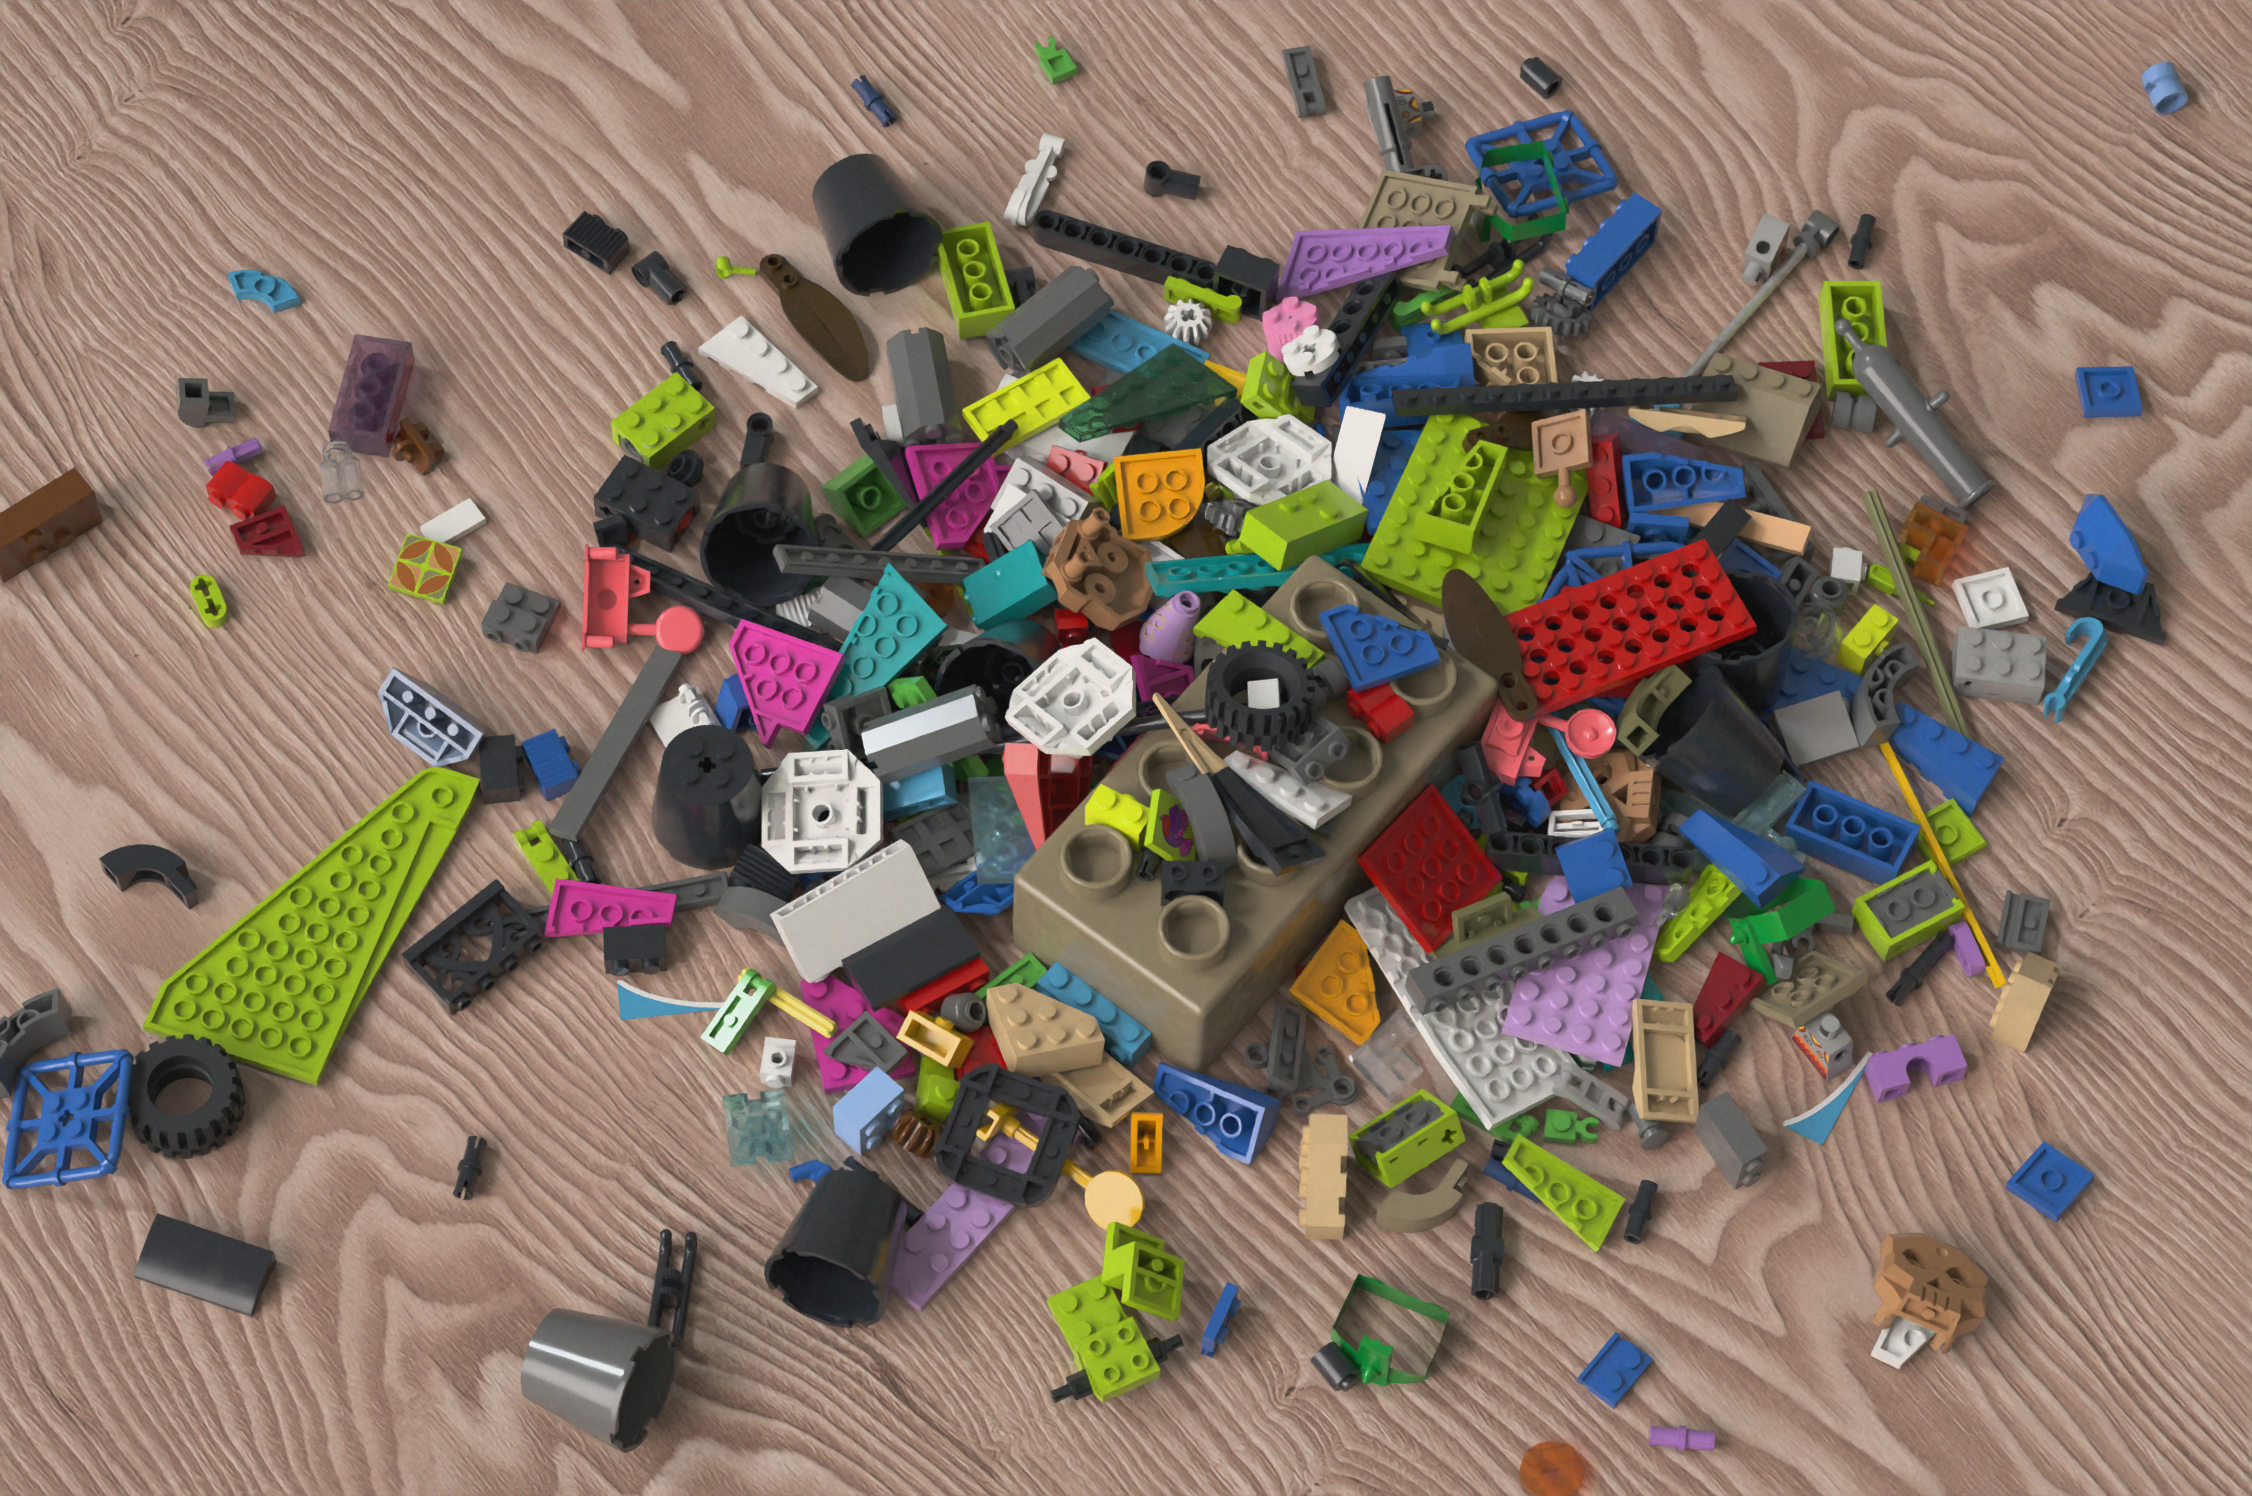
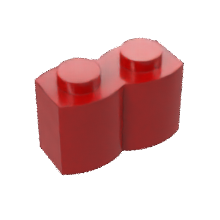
[206,461,276,521]
[1346,683,1415,745]

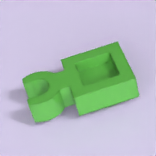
[1035,36,1077,85]
[1543,1109,1599,1145]

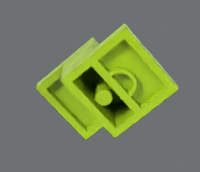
[1101,1221,1185,1322]

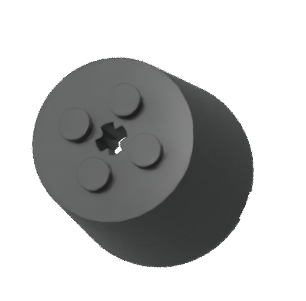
[521,1308,677,1453]

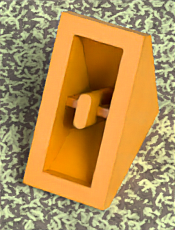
[1130,1112,1163,1173]

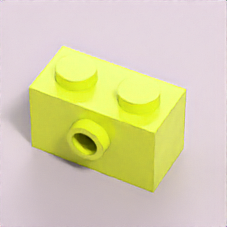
[1836,604,1899,676]
[1085,783,1150,852]

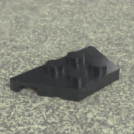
[2054,572,2166,645]

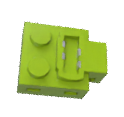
[1240,351,1316,425]

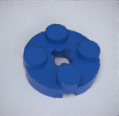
[1501,776,1551,828]

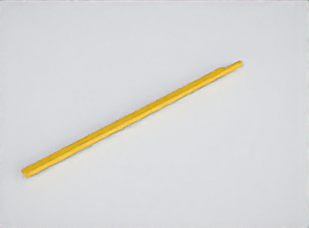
[1879,741,2006,989]

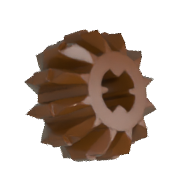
[891,1109,944,1159]

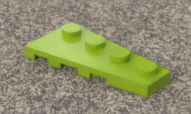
[1193,589,1325,669]
[1651,864,1742,963]
[1502,1134,1626,1253]

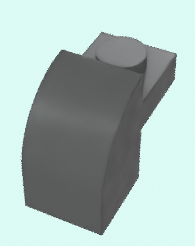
[176,378,236,428]

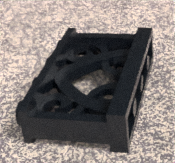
[402,878,546,1015]

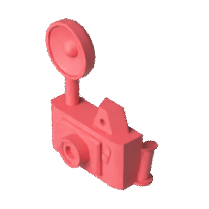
[582,544,705,655]
[1480,685,1616,786]

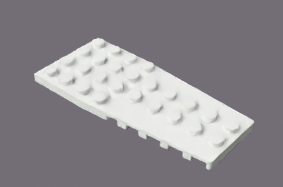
[1344,887,1580,1131]

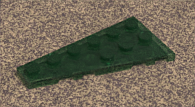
[1058,343,1238,443]

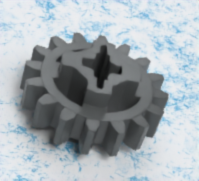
[1530,293,1592,337]
[1204,498,1256,537]

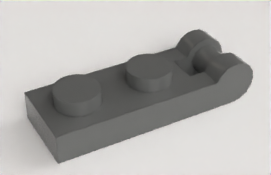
[1282,46,1326,118]

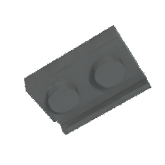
[1995,890,2051,956]

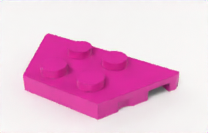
[1130,655,1195,701]

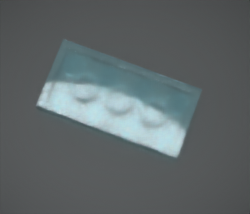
[967,776,1036,884]

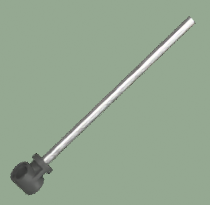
[1682,209,1841,377]

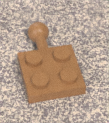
[1531,409,1593,509]

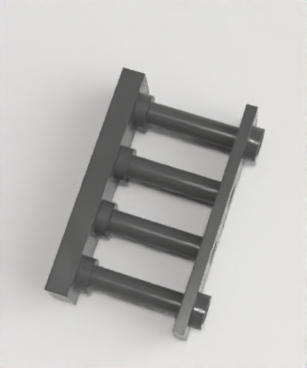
[1717,460,1815,565]

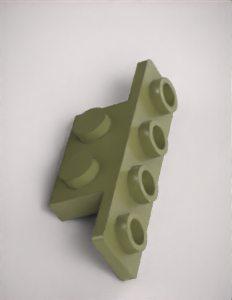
[1429,891,1544,960]

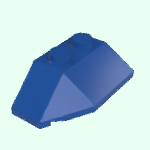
[2069,493,2149,595]
[938,833,1036,918]

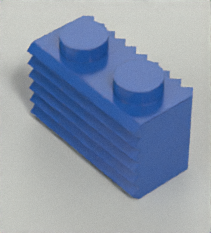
[521,728,581,801]

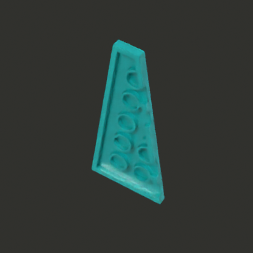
[804,562,950,751]

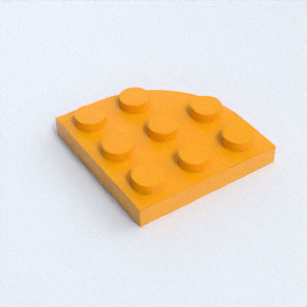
[1113,448,1205,543]

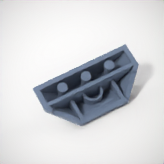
[378,668,485,767]

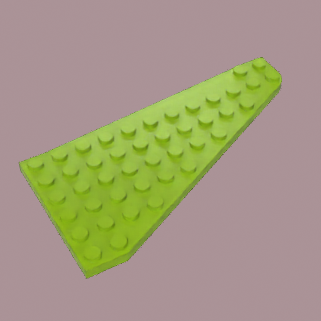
[143,767,481,1086]

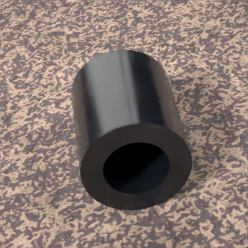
[1520,57,1563,99]
[1311,1341,1359,1392]

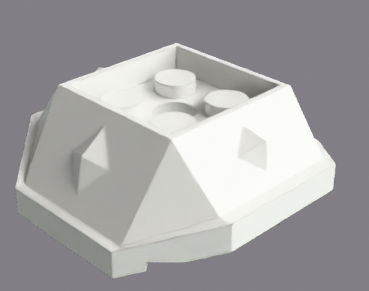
[1207,414,1332,508]
[1005,638,1136,759]
[762,749,883,874]

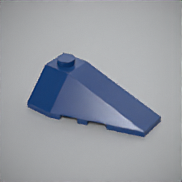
[1355,343,1475,387]
[1622,451,1745,514]
[1678,809,1806,910]
[1152,1062,1282,1165]

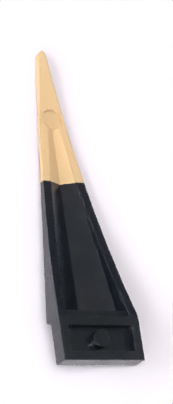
[1152,692,1326,877]

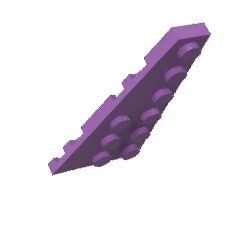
[1275,225,1455,304]

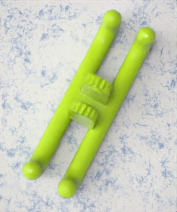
[1421,259,1535,335]

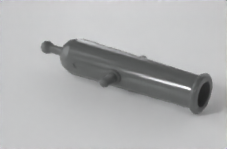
[1835,318,1996,510]

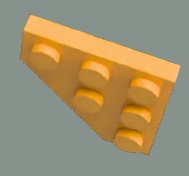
[1287,919,1381,1047]

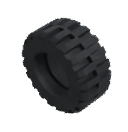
[127,1034,246,1159]

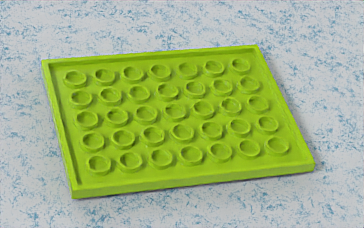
[1360,414,1588,639]

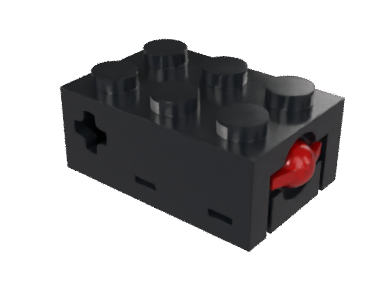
[593,454,701,553]

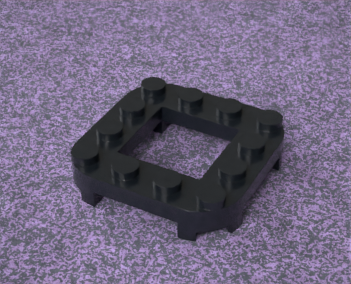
[935,1063,1080,1208]

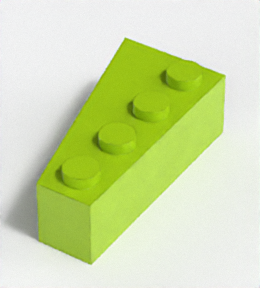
[1414,440,1508,555]

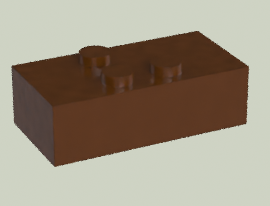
[0,467,103,583]

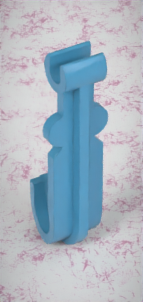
[2043,617,2108,723]

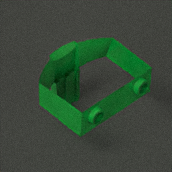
[1473,141,1569,242]
[1725,877,1836,985]
[1331,1273,1450,1386]

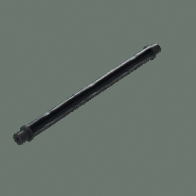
[868,419,1018,552]

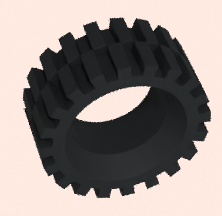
[1204,640,1316,752]

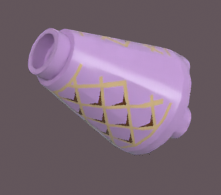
[1139,591,1201,664]

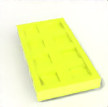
[962,357,1091,457]

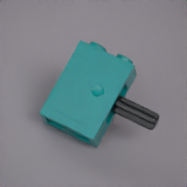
[962,532,1059,631]

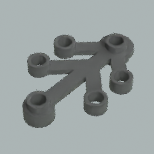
[1244,1038,1358,1117]

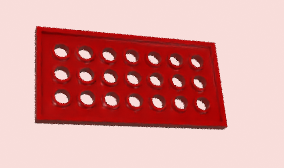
[1503,539,1757,718]

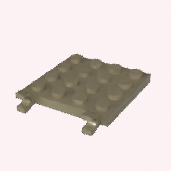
[1358,169,1499,293]

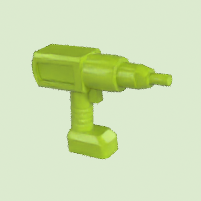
[1866,543,1935,607]

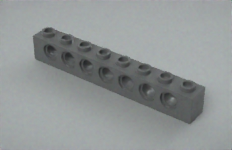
[1405,886,1639,1016]

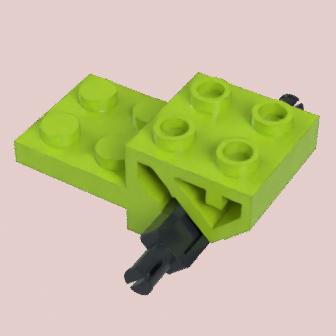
[1047,1274,1184,1404]

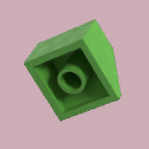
[820,455,907,538]

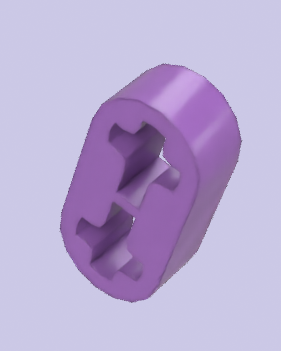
[1948,921,1985,977]

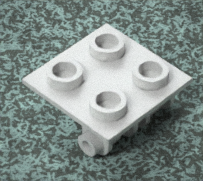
[649,683,721,747]

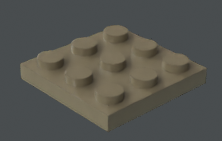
[1747,950,1868,1029]

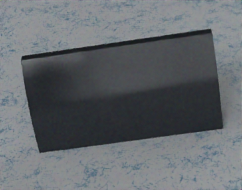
[841,905,981,1012]
[134,1213,277,1317]

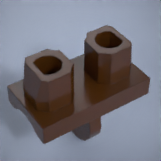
[392,418,444,476]

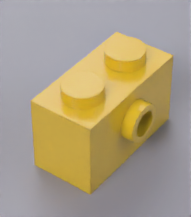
[896,1010,974,1068]

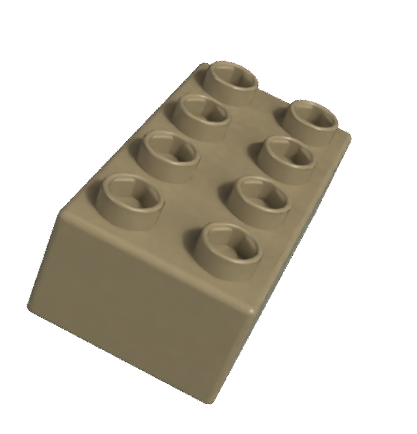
[1013,555,1498,1074]

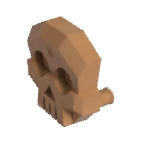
[1041,507,1154,631]
[1547,749,1662,844]
[1872,1232,1989,1354]

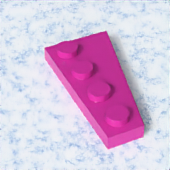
[545,878,677,938]

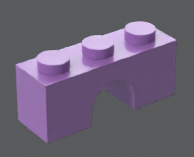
[1864,1034,1968,1103]

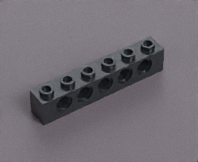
[1292,270,1405,407]

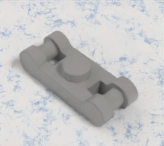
[1552,1062,1631,1130]

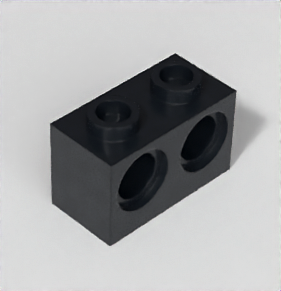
[1161,861,1225,907]

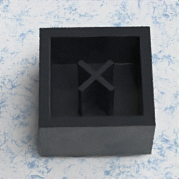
[1213,245,1280,322]

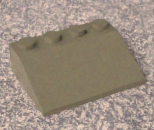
[1682,352,1822,470]

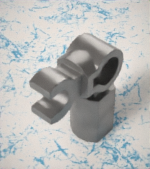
[1791,912,1854,954]

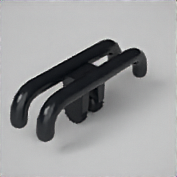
[1450,213,1554,288]
[648,1229,697,1351]

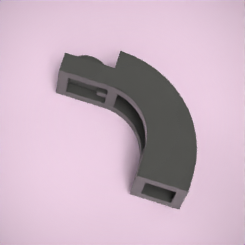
[1166,762,1238,869]

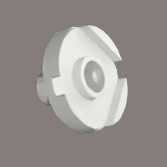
[1281,325,1341,376]

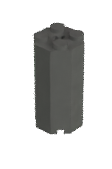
[986,266,1114,379]
[886,327,963,451]
[807,576,944,677]
[861,684,1004,785]

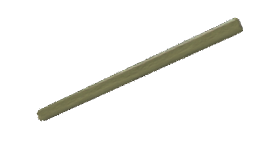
[1862,490,1974,741]

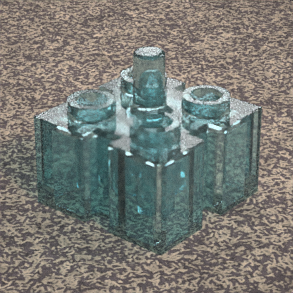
[722,1088,793,1167]

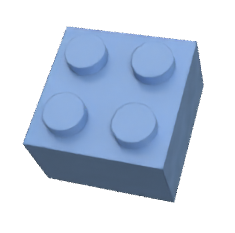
[833,1066,904,1156]

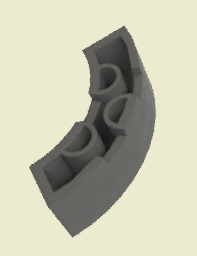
[1851,642,1921,748]
[0,988,72,1099]

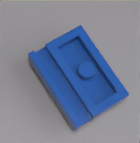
[1201,1282,1242,1358]
[1577,1332,1653,1409]

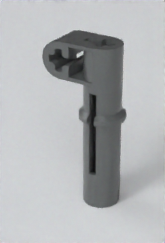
[1363,75,1448,181]

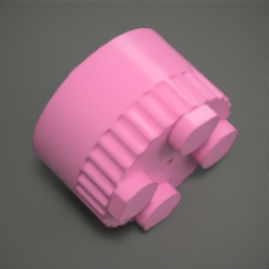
[1262,297,1322,362]

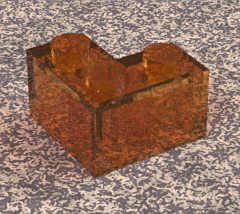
[1899,501,1969,587]

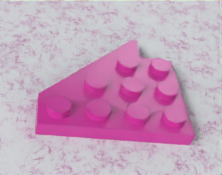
[904,442,1013,550]
[728,619,846,750]
[800,975,916,1095]

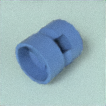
[2141,62,2189,115]

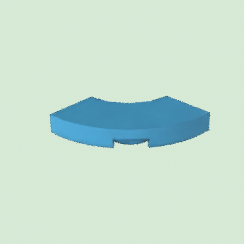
[227,270,301,314]

